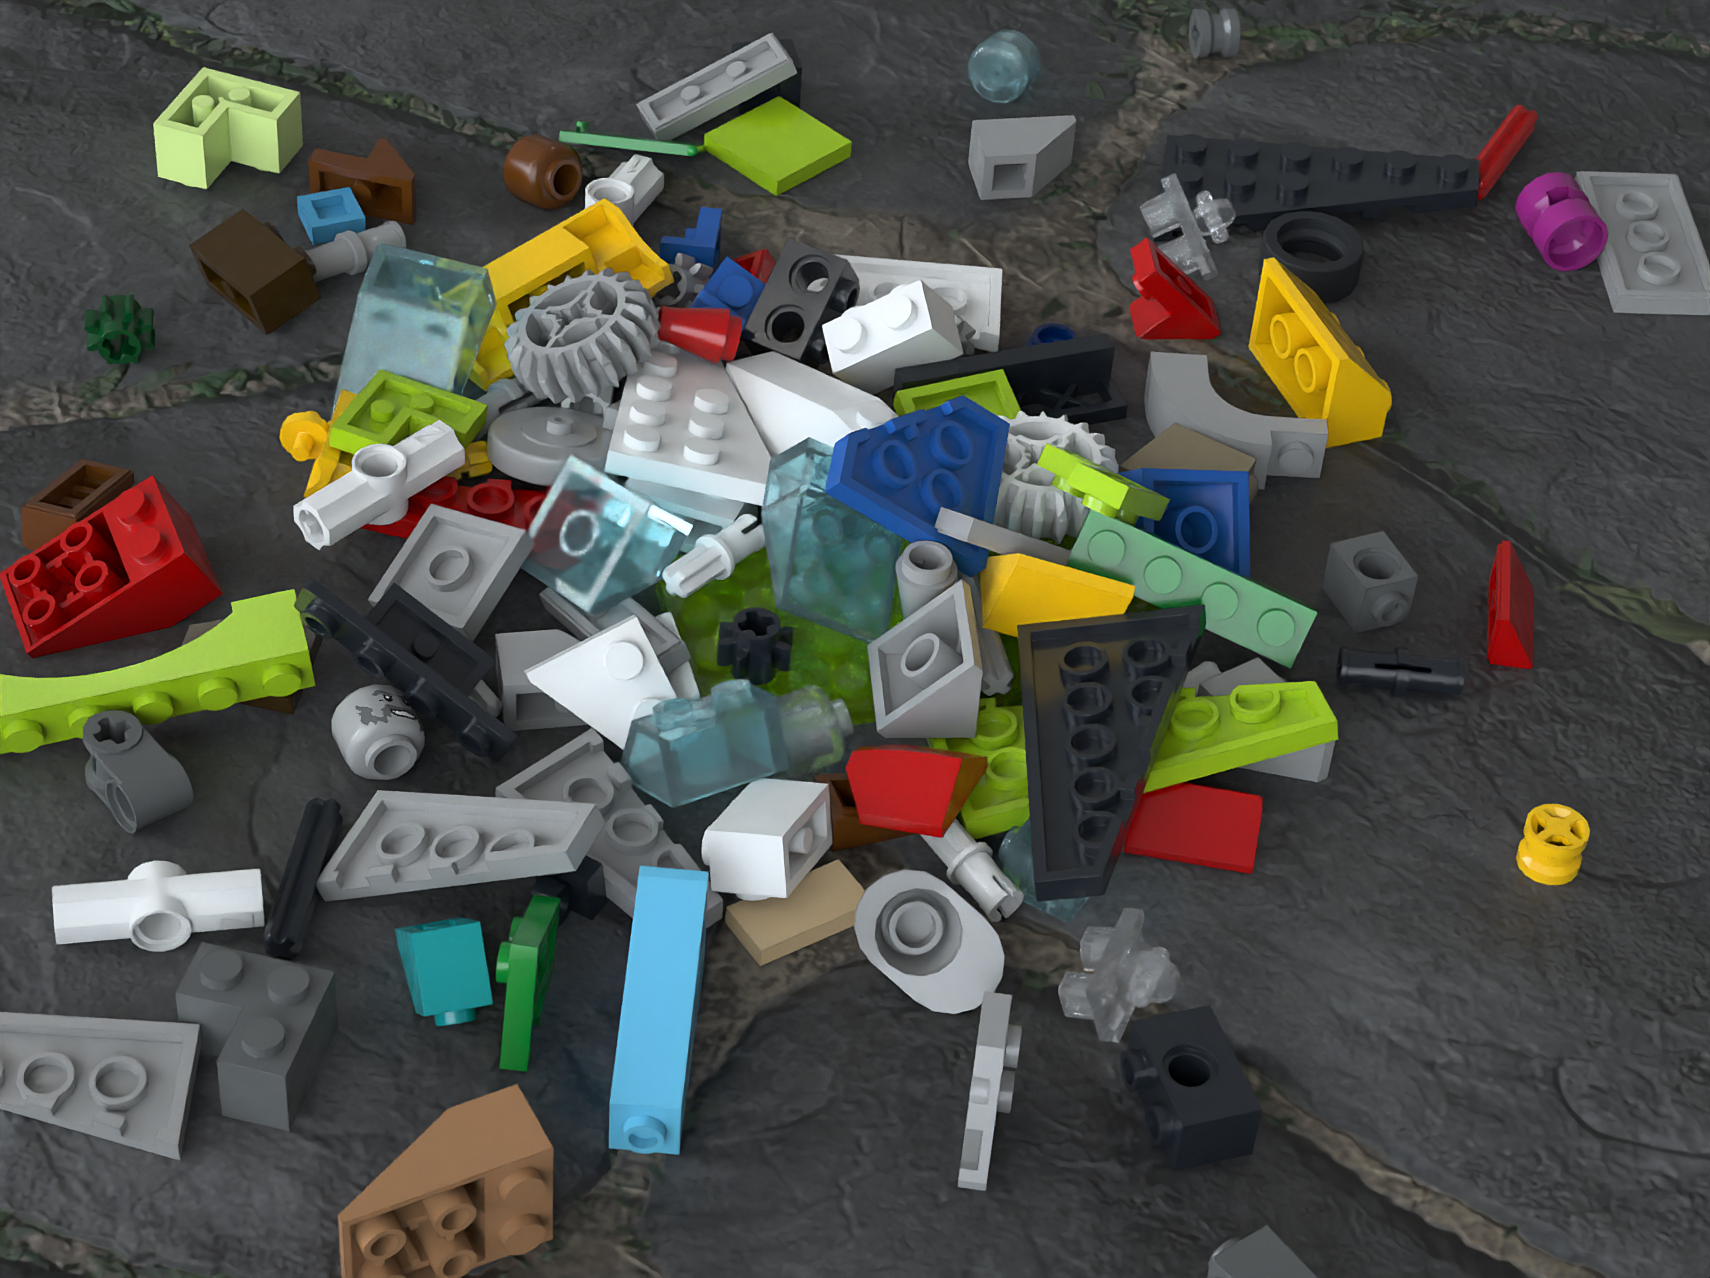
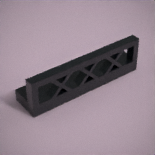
[892,333,1128,425]

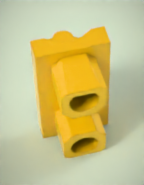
[279,389,357,498]

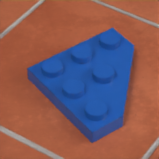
[825,395,1010,578]

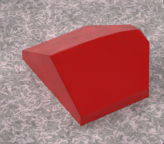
[846,744,988,838]

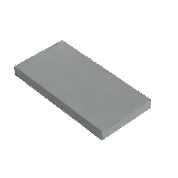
[1575,171,1710,315]

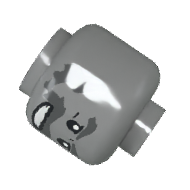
[331,684,425,780]

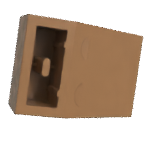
[338,1084,553,1278]

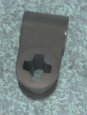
[83,710,194,834]

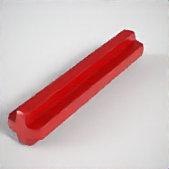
[1476,105,1538,200]

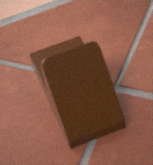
[308,137,416,225]

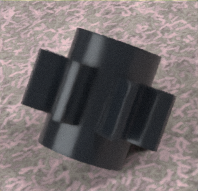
[717,607,794,686]

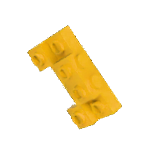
[416,198,675,391]

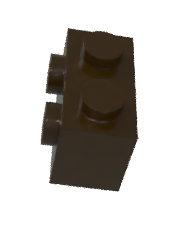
[189,209,321,335]

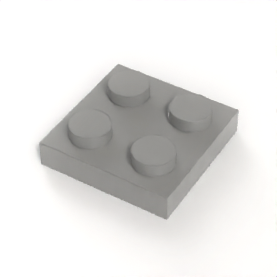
[368,504,535,642]

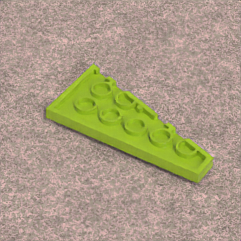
[926,681,1339,840]

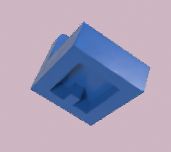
[659,207,722,279]
[689,256,765,332]

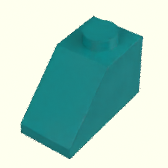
[394,917,493,1026]

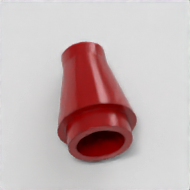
[657,305,742,364]

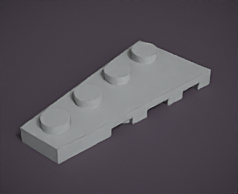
[316,790,605,902]

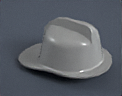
[854,869,1005,1014]

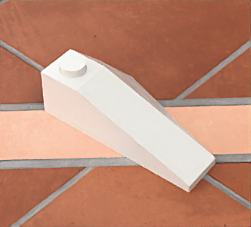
[725,351,899,515]

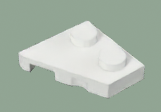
[524,615,693,759]

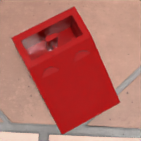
[0,475,223,658]

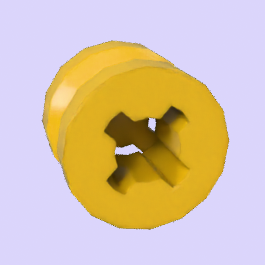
[1516,804,1590,885]

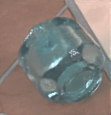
[968,30,1041,103]

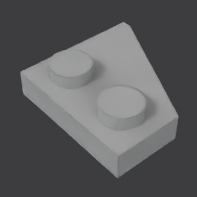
[957,991,1022,1191]

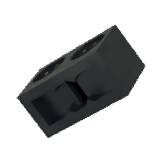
[740,238,860,370]

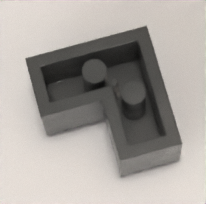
[175,942,338,1131]

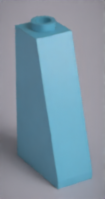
[609,865,709,1155]

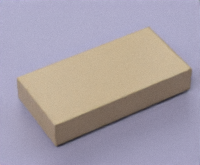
[725,859,865,966]

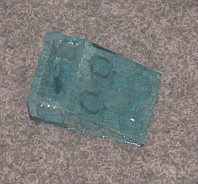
[330,242,497,439]
[761,437,902,644]

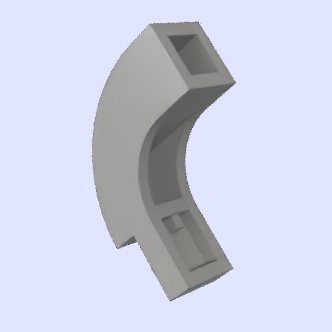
[1144,352,1328,490]

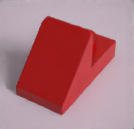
[1129,237,1221,340]

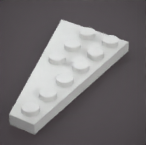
[604,307,787,510]

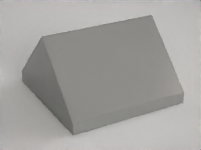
[867,579,983,738]

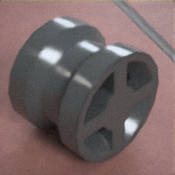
[1189,7,1240,59]

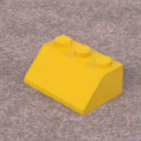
[1248,258,1392,448]

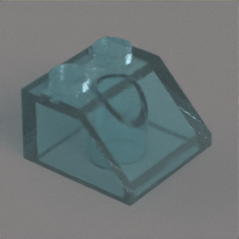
[520,455,693,616]
[621,679,790,808]

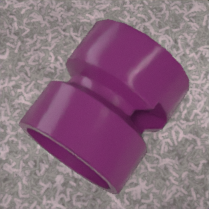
[1515,172,1608,271]

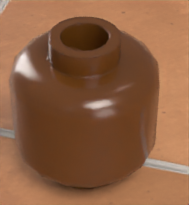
[503,134,582,210]

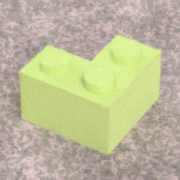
[153,67,303,190]

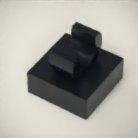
[530,855,607,927]

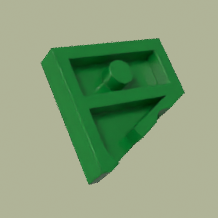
[496,895,561,1072]

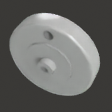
[487,407,619,488]

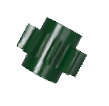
[84,294,155,365]

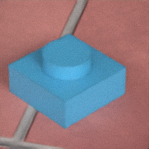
[297,187,366,245]

